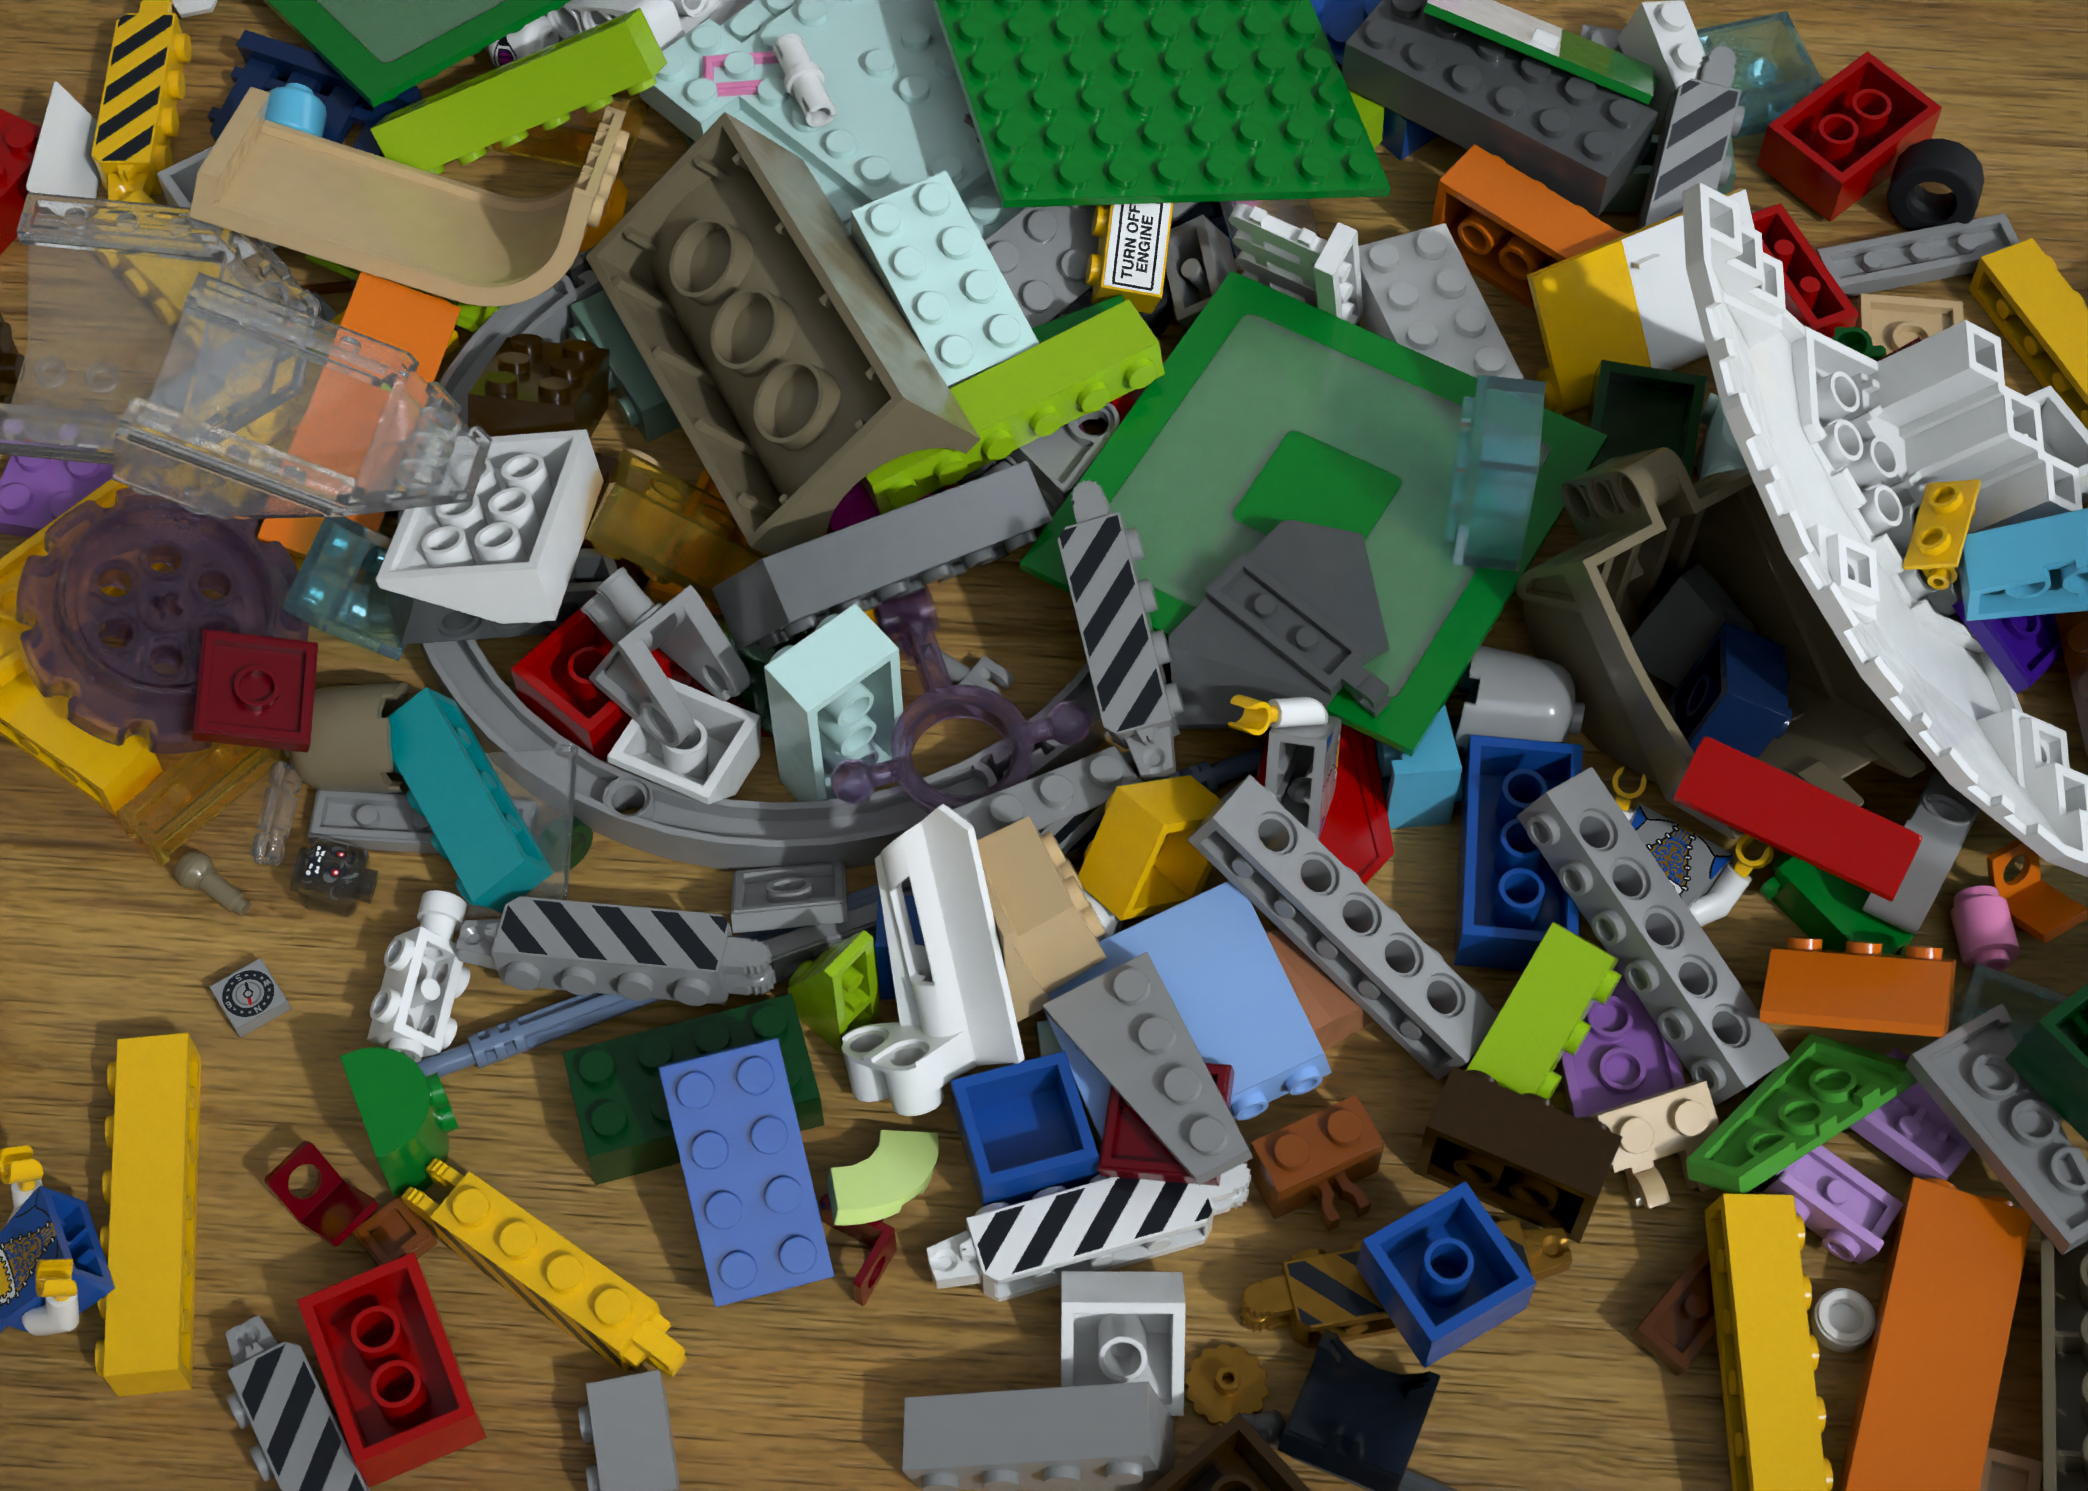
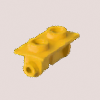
[1903,479,1981,590]

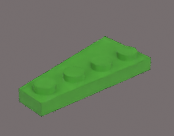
[1686,1033,1917,1194]

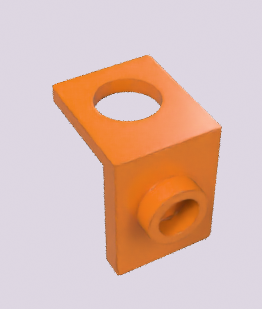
[1986,839,2088,943]

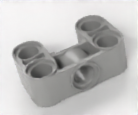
[1862,773,1980,936]

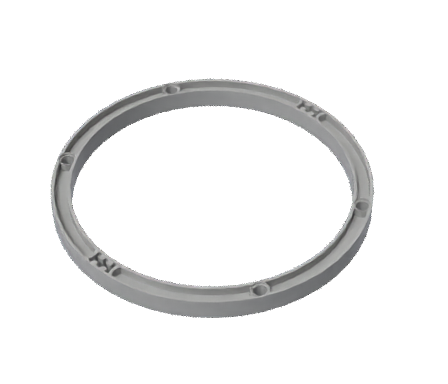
[397,245,1168,871]

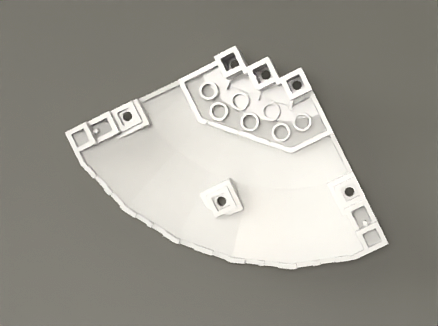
[1682,182,2088,877]

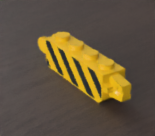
[91,0,192,207]
[401,1158,687,1379]

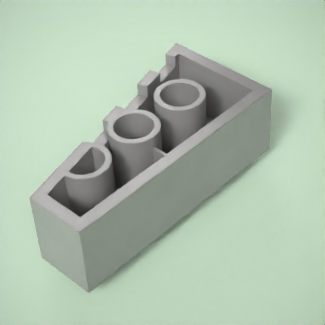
[902,1381,1174,1491]

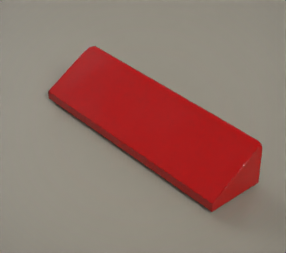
[1673,736,1923,902]

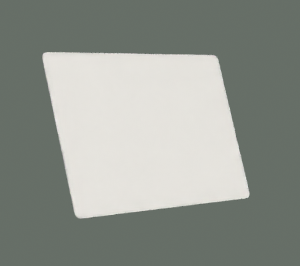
[26,81,101,241]

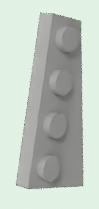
[1042,952,1253,1185]
[1905,1003,2088,1255]

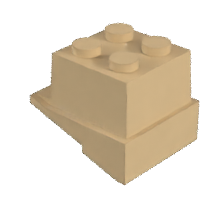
[977,816,1107,1022]

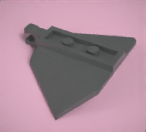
[1168,520,1391,729]

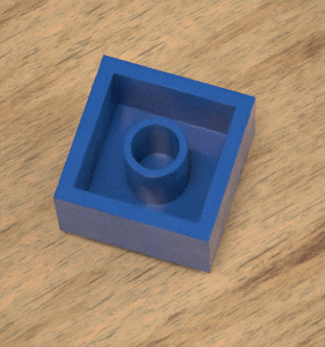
[1356,1181,1536,1368]

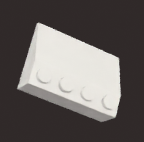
[376,429,604,624]

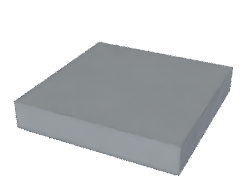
[731,861,848,933]

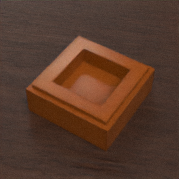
[352,1194,438,1266]

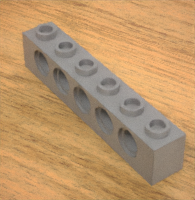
[1517,767,1790,1107]
[1187,775,1499,1081]

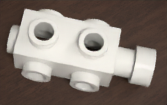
[367,890,470,1063]

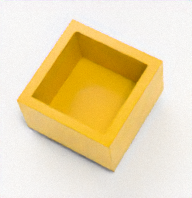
[1078,775,1221,920]

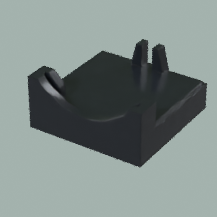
[1277,1329,1441,1491]

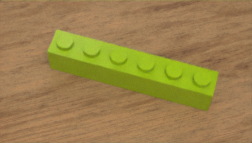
[370,8,667,175]
[860,299,1165,515]

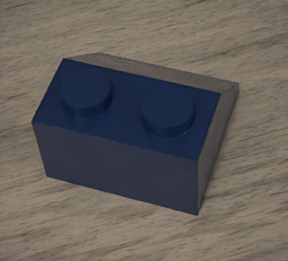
[1670,621,1792,757]

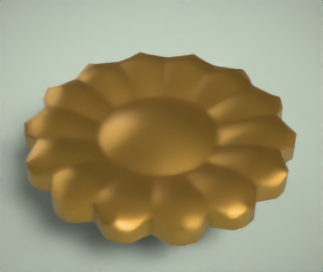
[1184,1343,1269,1425]

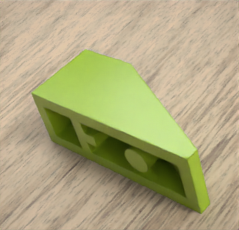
[787,930,880,1053]

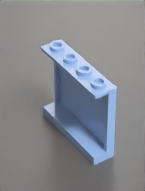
[1044,881,1332,1140]

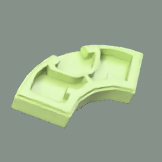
[827,1130,939,1225]

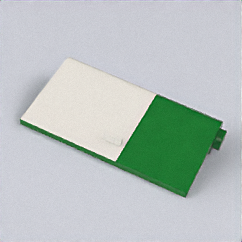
[1423,0,1658,106]

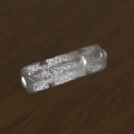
[251,761,302,866]

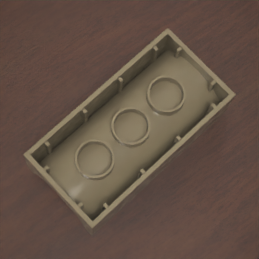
[586,112,981,556]

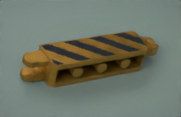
[1239,1216,1572,1349]

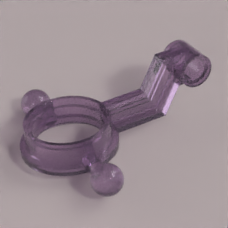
[831,585,1092,814]

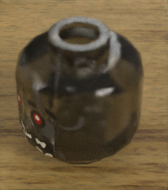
[290,838,379,918]

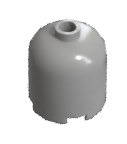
[1451,645,1585,753]

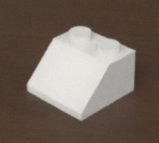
[607,677,761,805]
[1061,1271,1186,1416]

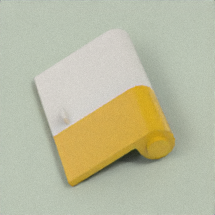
[1527,188,1755,416]

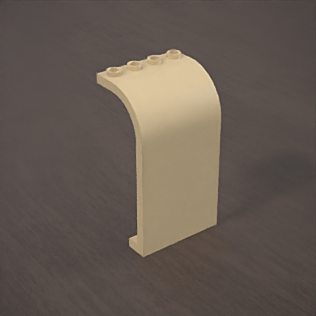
[189,87,630,306]

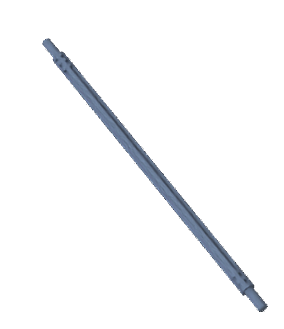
[417,747,1262,1077]

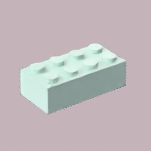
[851,171,1040,389]
[764,603,907,802]

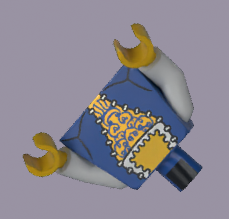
[0,1145,115,1336]

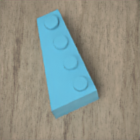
[1958,508,2088,621]
[1374,704,1463,829]

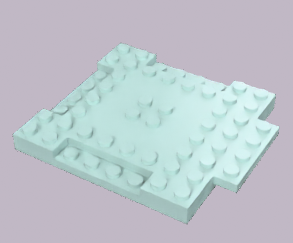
[640,0,1026,240]

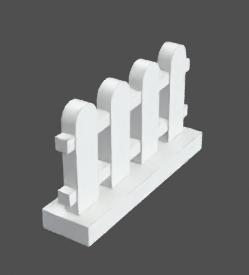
[1229,203,1364,325]

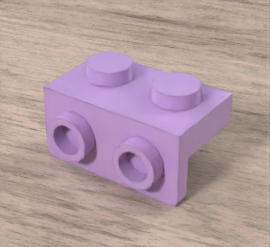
[1850,1048,1973,1181]
[1760,1145,1904,1265]

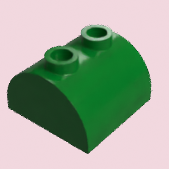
[340,1047,459,1197]

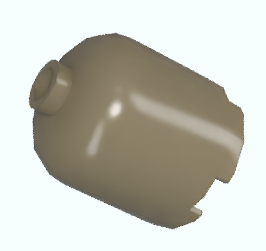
[284,683,411,793]

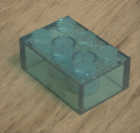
[1444,375,1546,572]

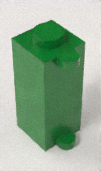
[1759,852,1914,955]

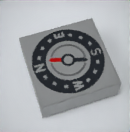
[210,958,291,1038]

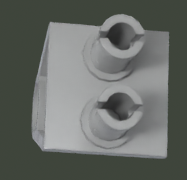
[967,403,1120,533]
[580,567,750,748]

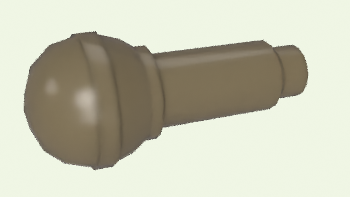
[174,851,251,916]

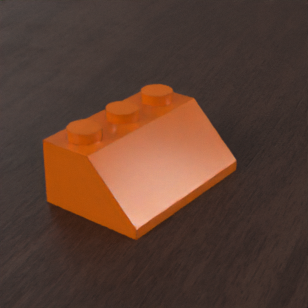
[1760,936,1956,1037]

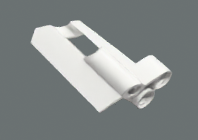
[841,804,1025,1116]

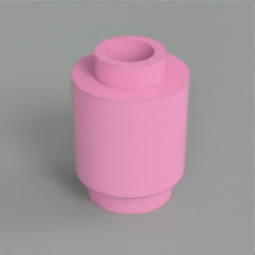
[1950,885,2020,975]

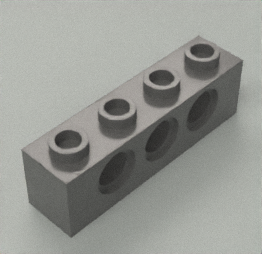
[387,547,618,645]

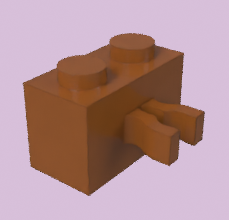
[1247,1094,1385,1231]

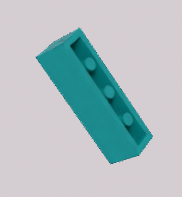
[389,687,554,913]

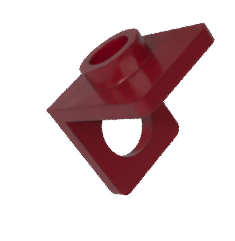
[264,1140,379,1247]
[820,1194,897,1306]

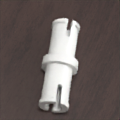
[772,33,837,127]

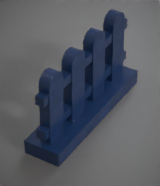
[207,30,423,158]

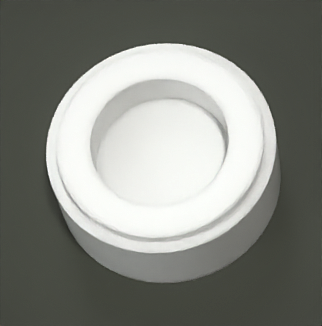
[1810,1288,1876,1353]

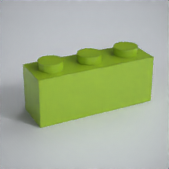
[1466,922,1621,1101]

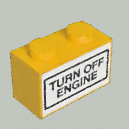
[1085,203,1173,314]

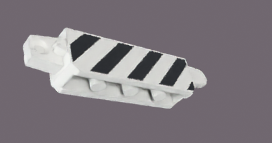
[926,1163,1251,1302]

